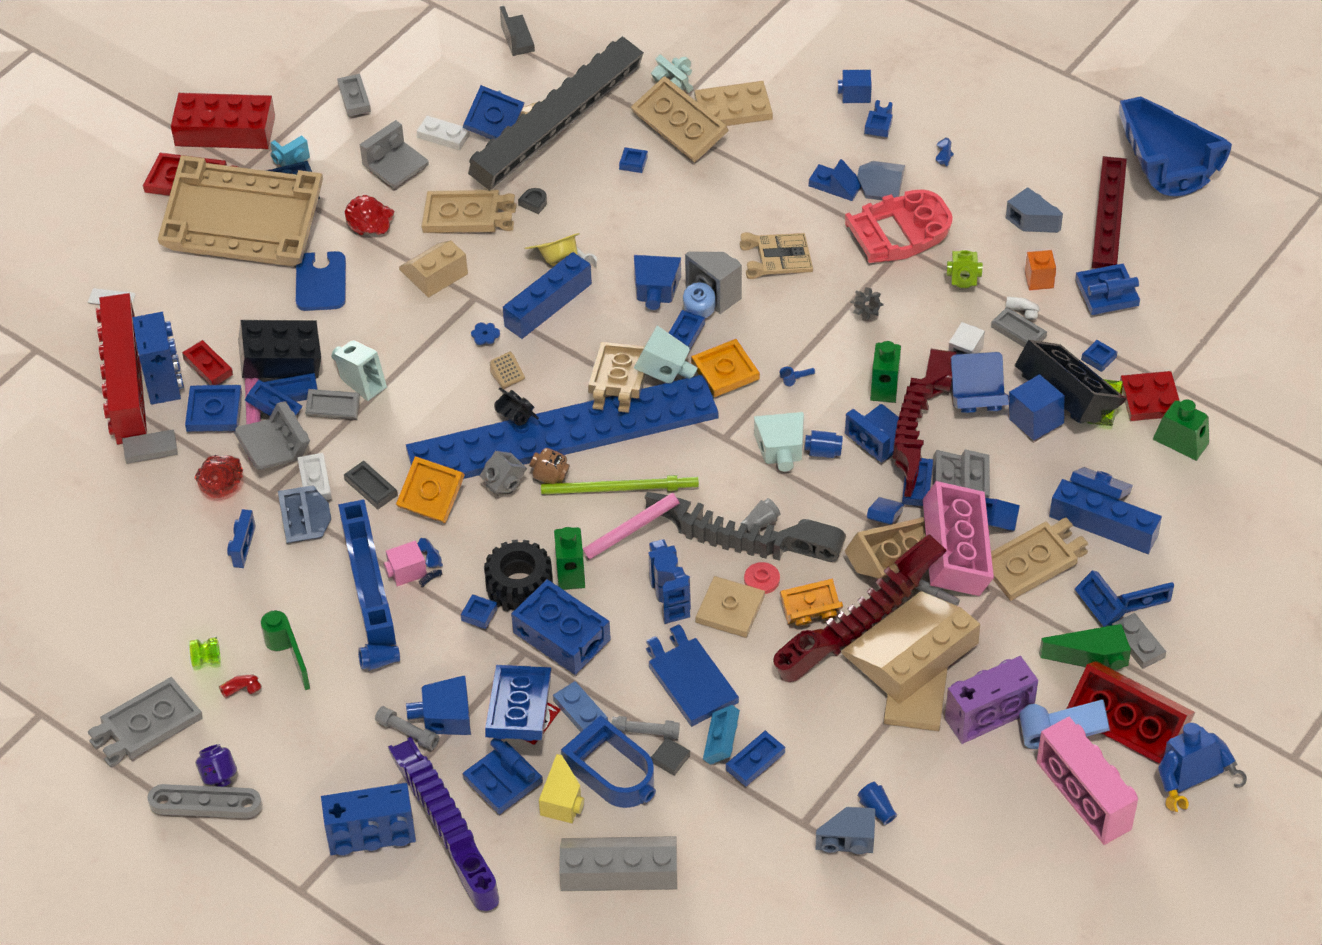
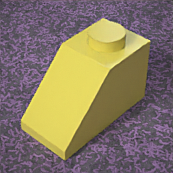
[539,754,585,824]

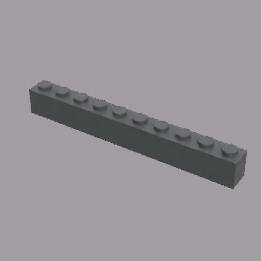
[468,36,644,191]

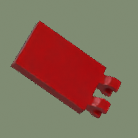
[143,152,237,196]

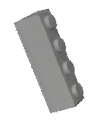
[559,836,677,891]

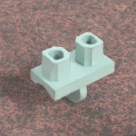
[651,54,694,93]

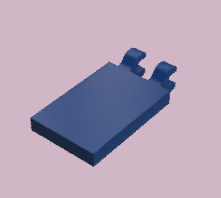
[646,624,739,727]

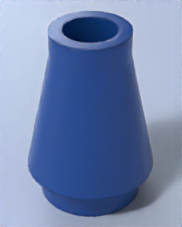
[358,644,400,671]
[857,781,897,825]

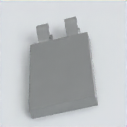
[88,677,203,767]

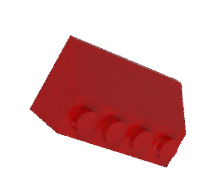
[1066,661,1195,764]

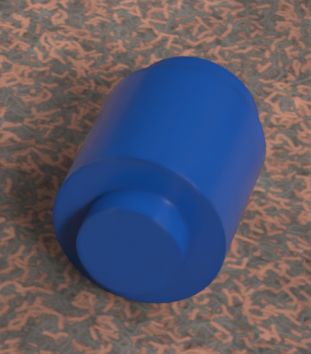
[804,430,843,458]

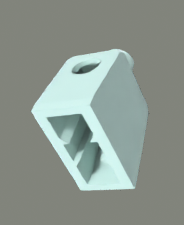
[634,326,698,383]
[331,340,387,401]
[754,412,804,472]

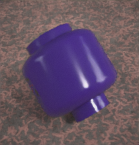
[195,744,237,787]

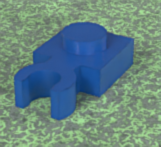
[864,100,893,137]

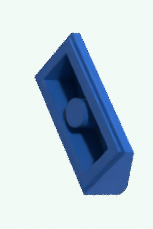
[1117,582,1174,613]

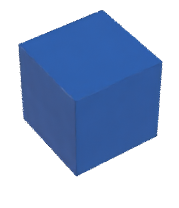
[1009,375,1064,441]

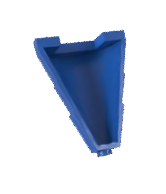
[1119,96,1232,196]

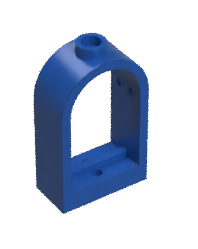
[561,715,656,808]

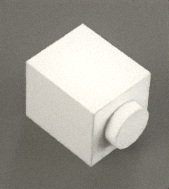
[948,322,985,354]

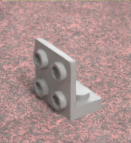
[360,120,429,188]

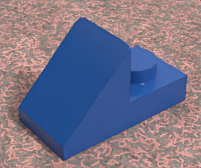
[808,159,861,201]

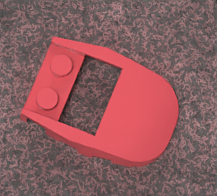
[845,189,953,263]

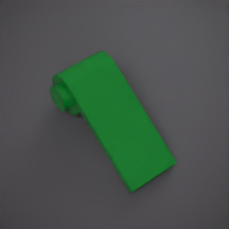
[261,610,310,690]

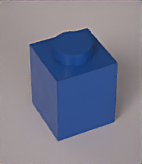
[838,70,872,103]

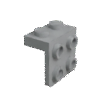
[234,401,310,470]

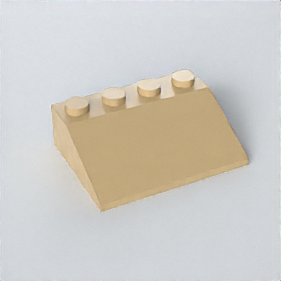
[842,591,981,704]

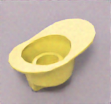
[524,233,580,266]

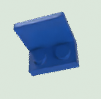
[845,404,899,463]

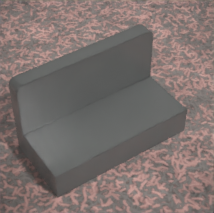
[500,6,535,56]

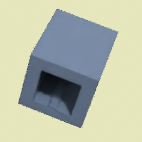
[1005,187,1063,233]
[815,807,875,854]

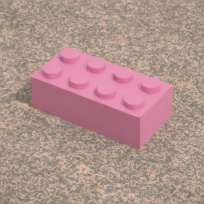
[923,481,994,596]
[1037,716,1138,845]

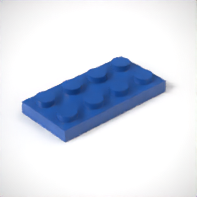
[485,665,551,741]

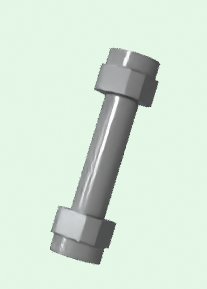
[375,706,440,750]
[611,716,680,740]

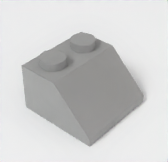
[685,252,742,314]

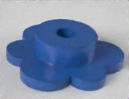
[471,322,500,345]

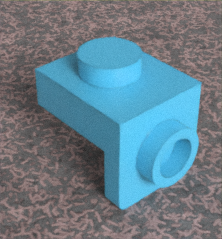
[270,136,310,167]

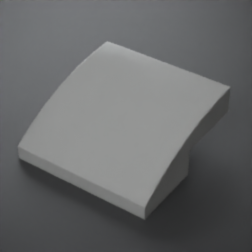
[933,449,990,498]

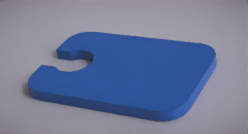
[296,251,346,311]

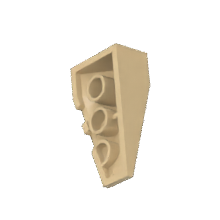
[844,517,926,579]

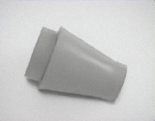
[740,498,781,533]

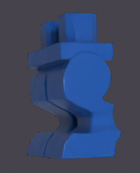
[648,539,691,624]

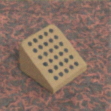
[489,351,525,389]

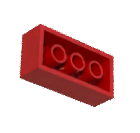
[171,93,275,149]

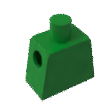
[870,341,901,403]
[1153,399,1209,461]
[554,527,585,590]

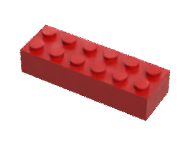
[96,293,147,445]

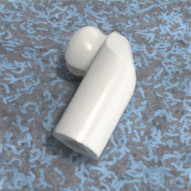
[1006,297,1040,320]

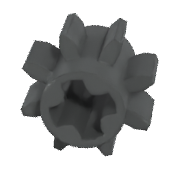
[850,287,884,319]

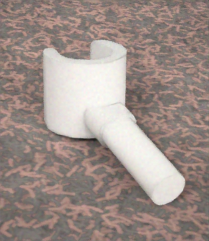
[577,247,597,267]

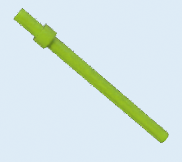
[541,475,699,494]

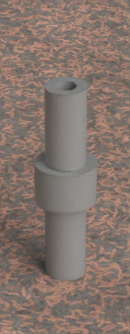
[915,579,960,606]

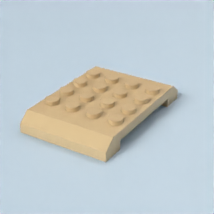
[157,155,323,266]

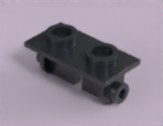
[494,387,539,426]

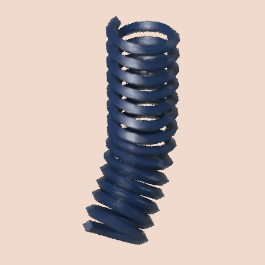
[419,569,443,587]

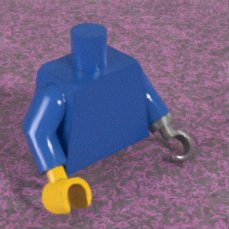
[1158,723,1247,812]

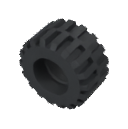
[484,539,553,612]

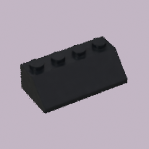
[1014,340,1126,423]

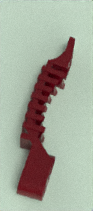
[893,348,956,497]
[773,534,947,682]

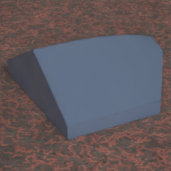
[857,161,905,200]
[278,485,331,543]

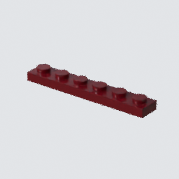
[1091,156,1127,269]

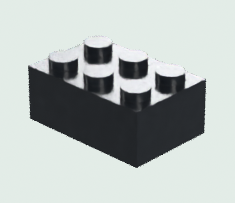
[238,320,321,378]

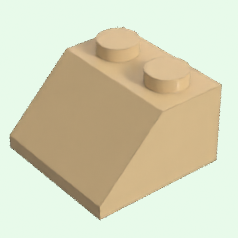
[399,240,468,298]

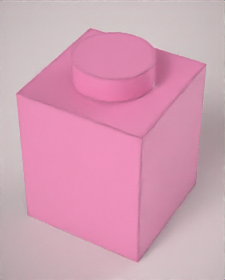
[383,541,427,586]

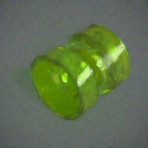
[189,637,221,667]

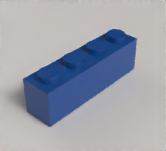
[503,252,592,339]
[1049,479,1162,555]

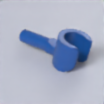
[779,366,815,386]

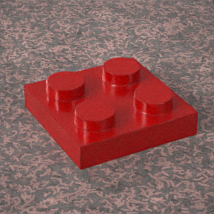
[1120,371,1180,421]

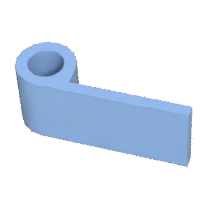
[1019,700,1110,749]

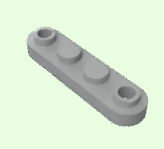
[147,784,262,818]

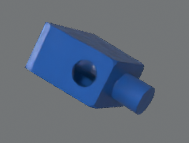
[634,255,681,310]
[406,676,471,735]

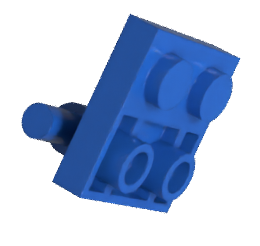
[1075,263,1140,315]
[462,738,543,815]

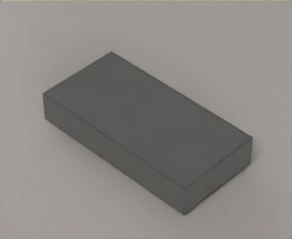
[344,461,398,510]

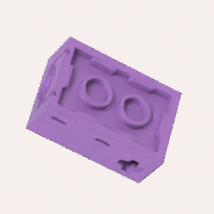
[945,655,1038,744]

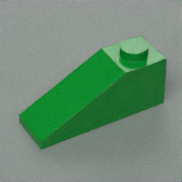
[1039,624,1131,670]

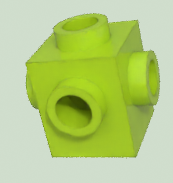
[947,250,983,288]

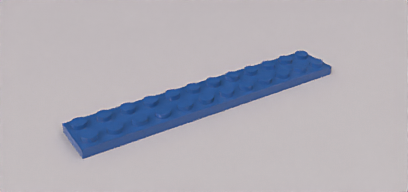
[405,375,719,479]

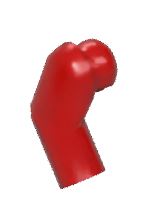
[219,674,262,698]

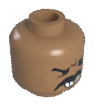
[529,448,570,484]

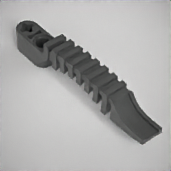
[644,492,846,562]

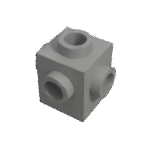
[480,451,527,494]

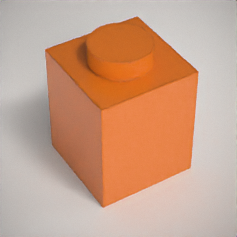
[1025,250,1056,291]

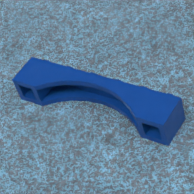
[338,499,396,646]

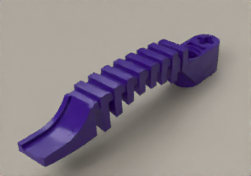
[388,737,499,911]

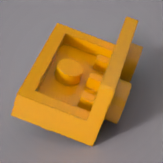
[779,578,843,626]

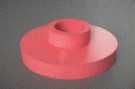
[744,562,780,594]

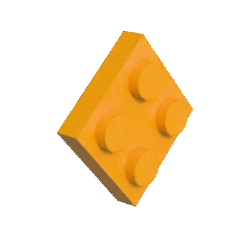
[691,339,760,397]
[396,456,465,523]

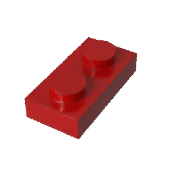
[182,340,233,385]

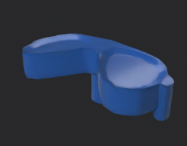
[936,137,954,166]
[417,538,443,568]

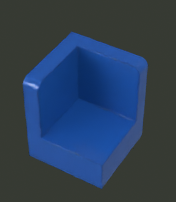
[985,498,1020,531]

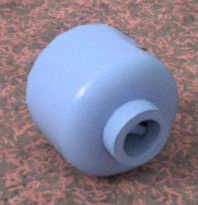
[683,282,716,318]

